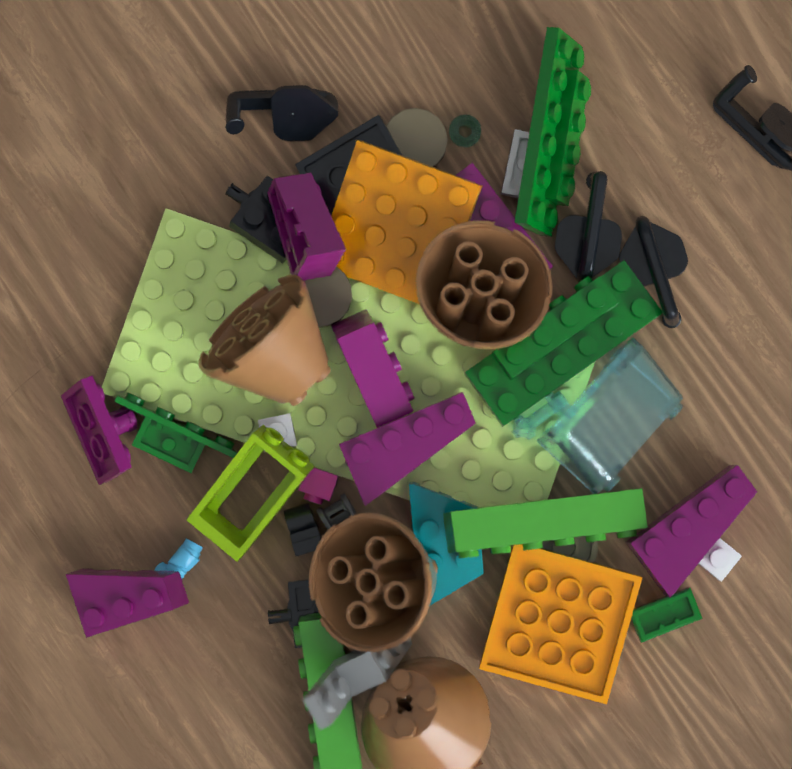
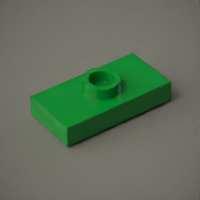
[631,587,703,643]

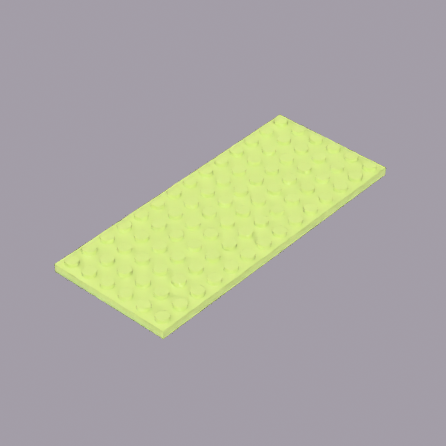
[102,208,595,508]

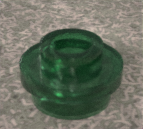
[449,115,481,148]

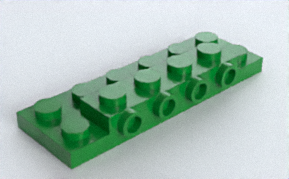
[514,27,591,237]
[464,260,663,427]

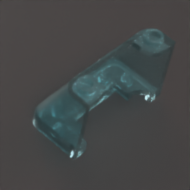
[536,337,684,494]

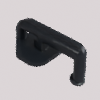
[713,65,792,171]
[225,85,338,141]
[555,171,622,282]
[619,216,688,328]

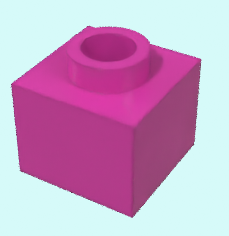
[298,467,339,505]

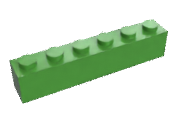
[443,488,648,559]
[293,613,363,769]

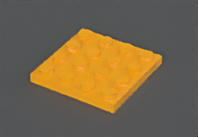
[331,140,483,304]
[479,544,643,705]

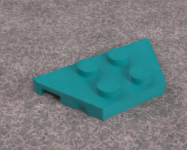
[409,482,484,606]

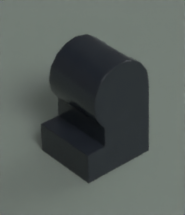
[283,503,322,557]

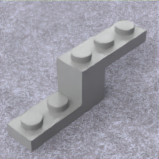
[303,637,412,730]

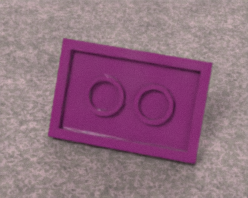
[61,375,137,485]

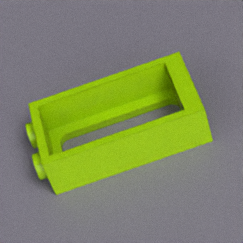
[186,424,315,562]

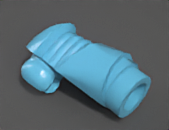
[155,538,203,579]

